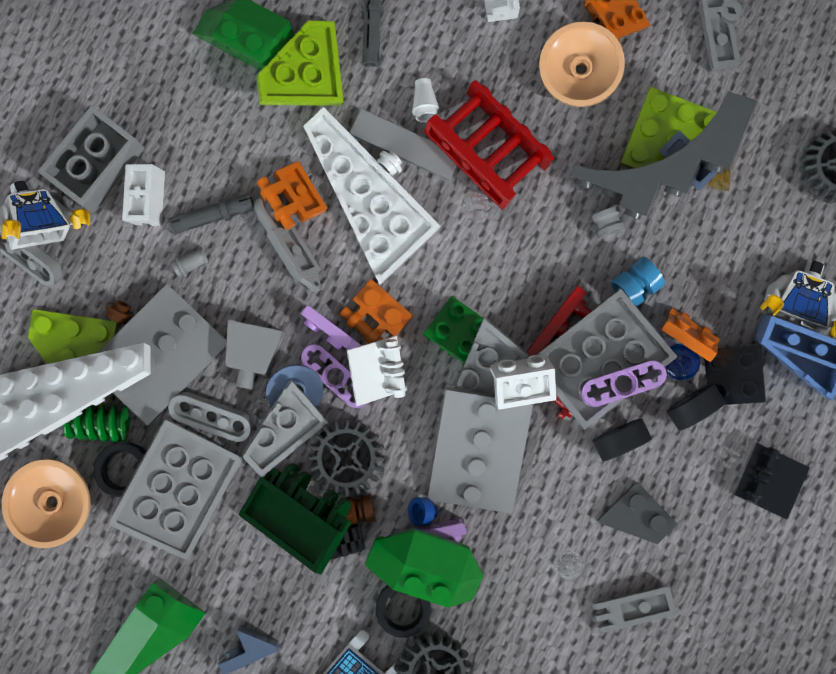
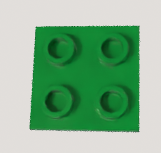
[423,296,498,366]

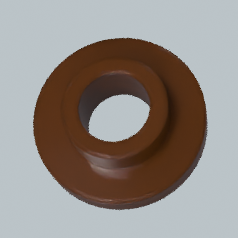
[105,300,134,324]

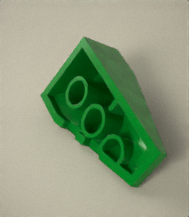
[90,578,206,674]

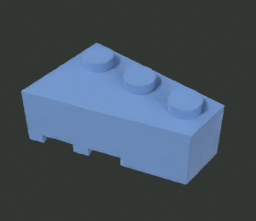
[753,314,836,401]

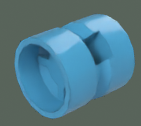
[610,256,665,307]

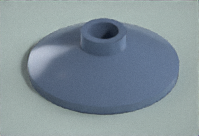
[266,364,323,408]

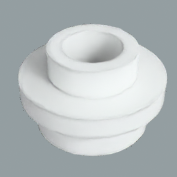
[376,150,402,176]

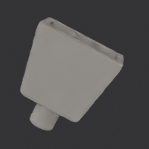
[226,320,285,390]

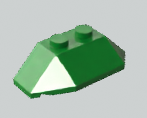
[192,0,294,71]
[365,528,484,608]

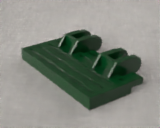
[238,463,352,575]

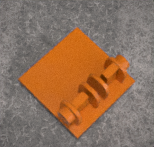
[584,0,651,42]

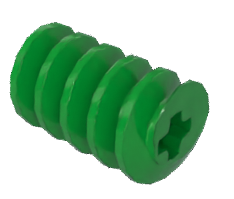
[64,404,130,442]

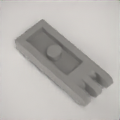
[592,585,677,633]

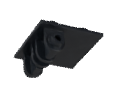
[704,345,766,405]
[734,443,810,520]

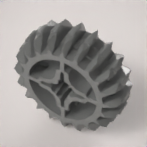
[799,129,836,204]
[308,419,386,497]
[394,631,472,674]

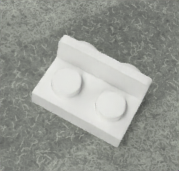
[490,355,556,410]

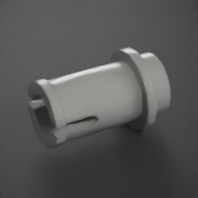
[171,247,209,277]

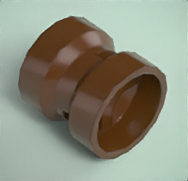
[346,494,376,527]

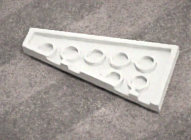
[303,107,441,285]
[0,343,151,461]

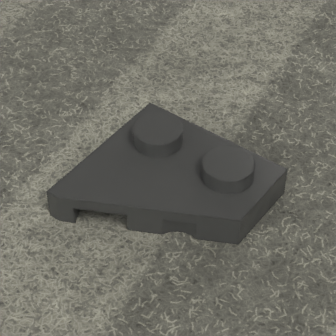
[597,482,678,544]

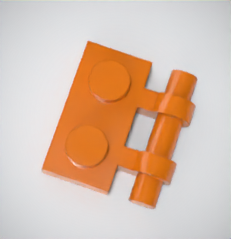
[257,161,327,230]
[339,279,413,344]
[661,308,720,362]

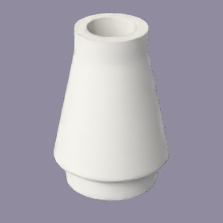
[412,78,440,122]

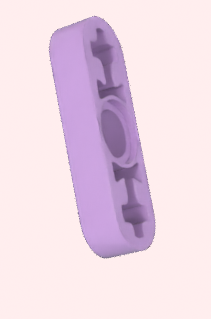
[301,345,367,408]
[581,361,667,407]

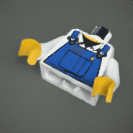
[0,181,90,250]
[760,260,836,338]

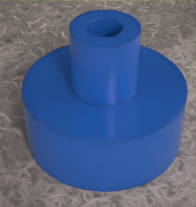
[408,497,438,527]

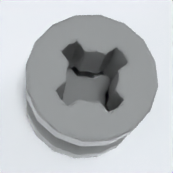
[592,206,626,238]

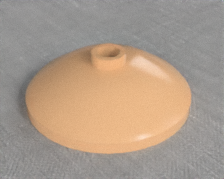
[539,22,625,107]
[2,459,90,548]

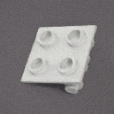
[347,336,407,406]

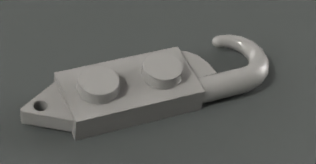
[254,196,321,293]

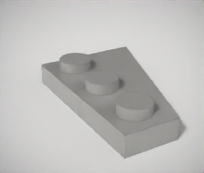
[455,317,529,395]
[242,378,328,477]

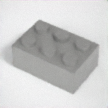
[37,105,145,213]

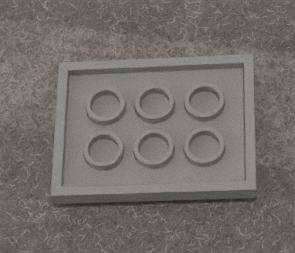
[98,284,227,426]
[537,289,677,430]
[428,387,533,514]
[107,418,243,561]

